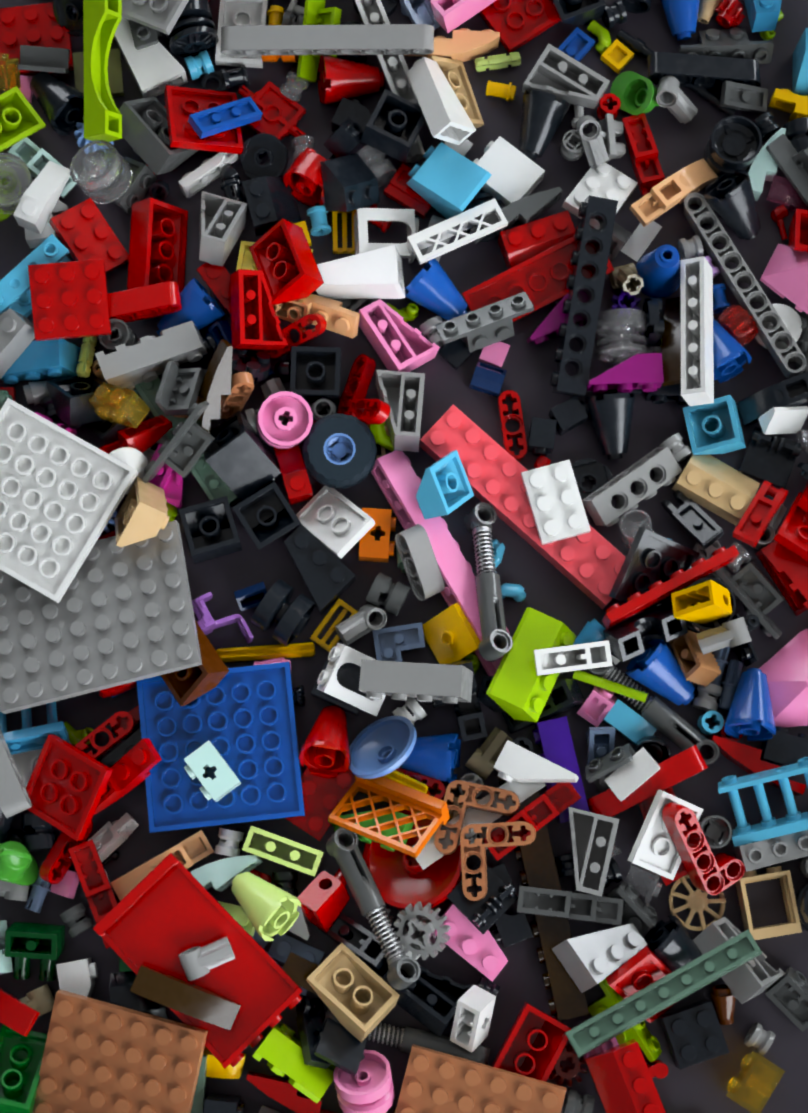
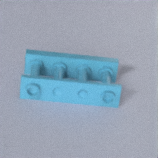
[0,234,71,317]
[718,757,808,847]

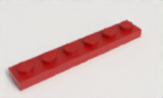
[602,545,740,629]

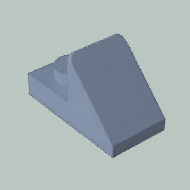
[400,0,441,30]
[586,727,615,765]

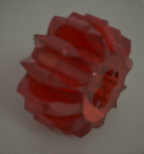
[718,304,758,346]
[549,1043,588,1087]

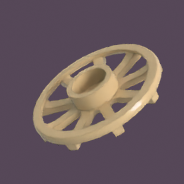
[669,874,726,931]

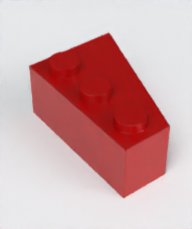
[230,269,288,350]
[756,541,808,616]

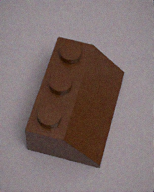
[160,620,229,706]

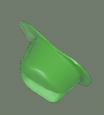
[610,71,659,115]
[0,841,39,886]

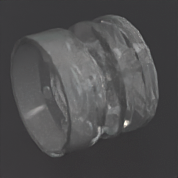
[596,308,648,363]

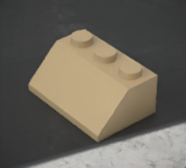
[429,56,484,129]
[672,453,760,526]
[115,477,169,547]

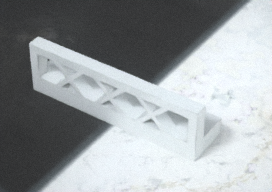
[406,198,508,265]

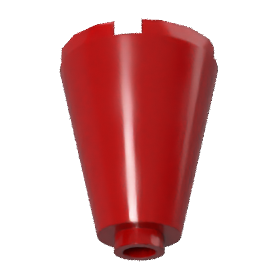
[318,55,384,104]
[299,706,350,777]

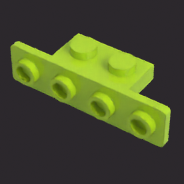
[297,0,342,82]
[588,972,662,1063]

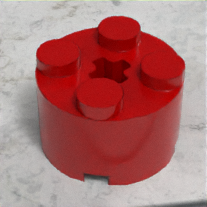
[283,148,330,207]

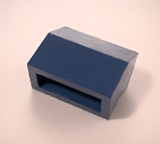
[208,320,232,347]
[469,361,507,398]
[234,582,267,612]

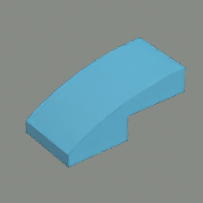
[603,699,657,745]

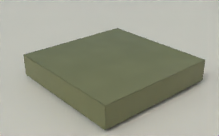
[72,48,125,97]

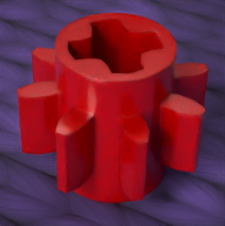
[715,0,745,29]

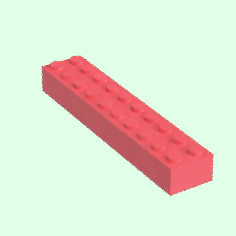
[419,404,626,610]

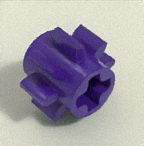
[610,289,641,320]

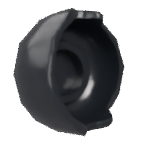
[633,735,671,764]

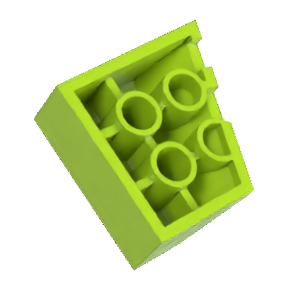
[252,1023,336,1103]

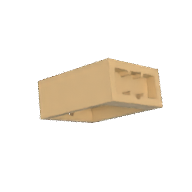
[735,866,802,940]

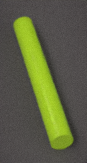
[573,670,648,703]

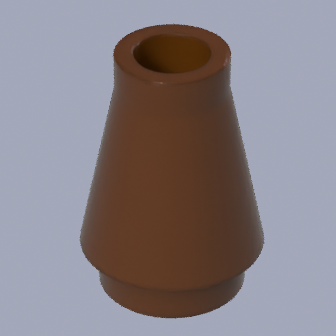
[711,984,736,1025]

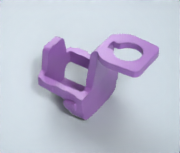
[192,592,253,644]

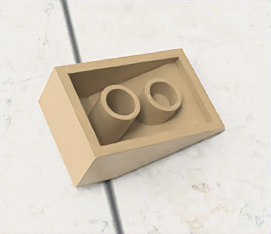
[306,943,400,1043]

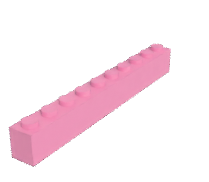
[371,450,510,676]

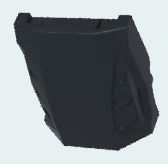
[109,971,168,1019]

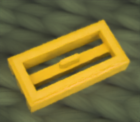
[332,210,356,254]
[310,598,358,652]

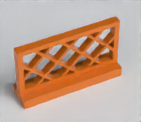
[328,776,450,858]

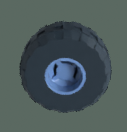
[303,413,377,489]

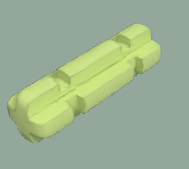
[474,52,521,72]
[76,336,98,378]

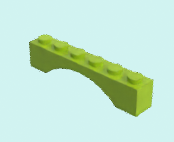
[83,0,122,143]

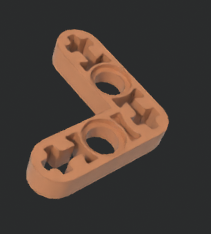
[174,372,254,419]
[434,780,520,855]
[460,821,536,901]

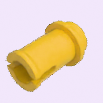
[267,5,284,25]
[486,80,517,102]

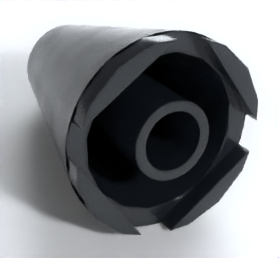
[30,72,84,136]
[519,90,570,161]
[703,170,761,240]
[585,393,635,459]
[639,915,702,972]

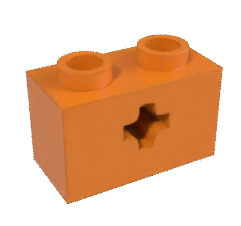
[359,508,396,563]

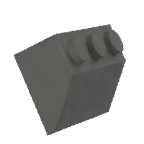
[119,96,198,175]

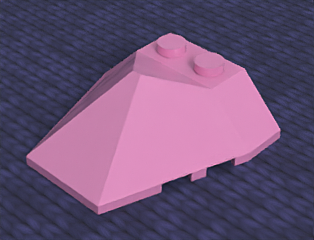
[760,244,808,314]
[759,629,808,728]

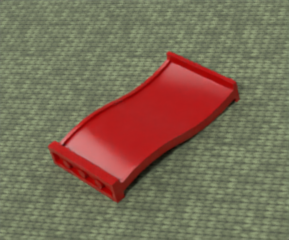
[92,853,302,1069]

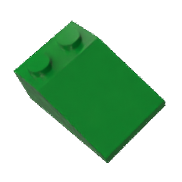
[0,1024,47,1113]

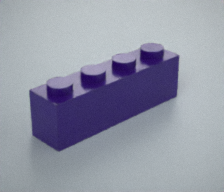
[532,716,589,824]

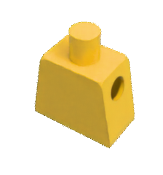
[671,580,732,624]

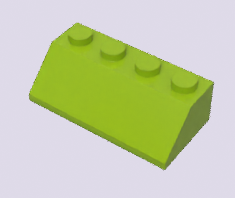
[0,86,46,152]
[486,607,577,722]

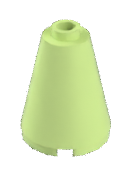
[231,872,301,942]

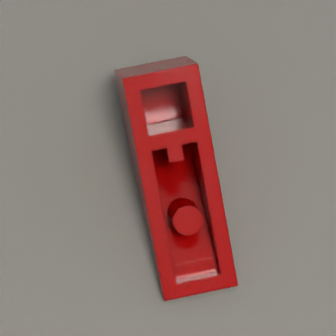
[274,444,314,505]

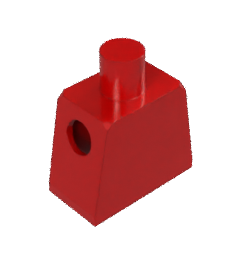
[297,868,350,933]

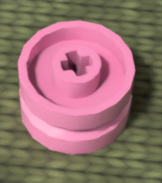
[256,391,313,449]
[333,1049,395,1113]

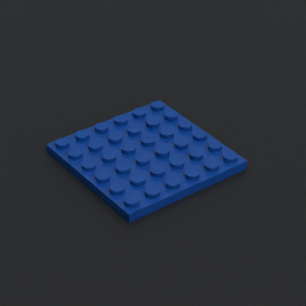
[137,662,305,833]

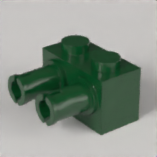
[5,922,65,981]

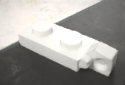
[178,152,239,199]
[88,813,139,862]

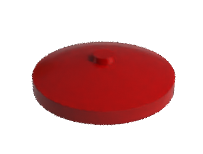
[363,810,462,911]

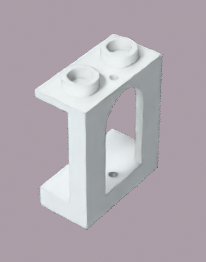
[353,208,419,263]
[317,643,386,717]

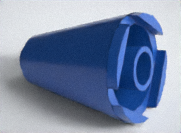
[661,0,700,40]
[636,245,680,298]
[405,258,468,320]
[156,278,225,336]
[713,317,752,383]
[626,639,695,706]
[724,668,776,741]
[400,733,461,784]

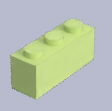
[242,826,324,877]

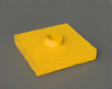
[423,602,481,664]

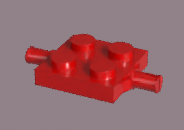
[238,81,306,142]

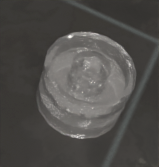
[70,140,133,204]
[0,153,33,214]

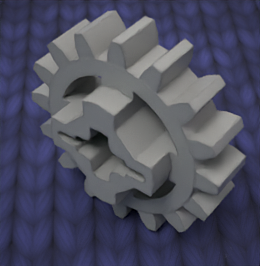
[393,901,451,960]

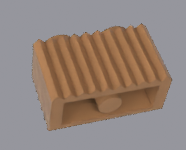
[669,630,722,687]

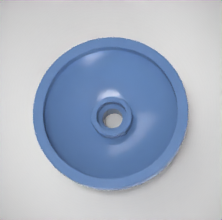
[349,716,417,779]

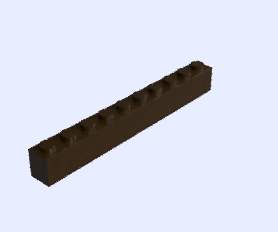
[497,771,589,1021]

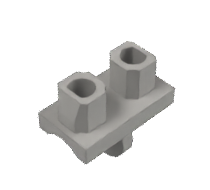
[592,113,626,163]

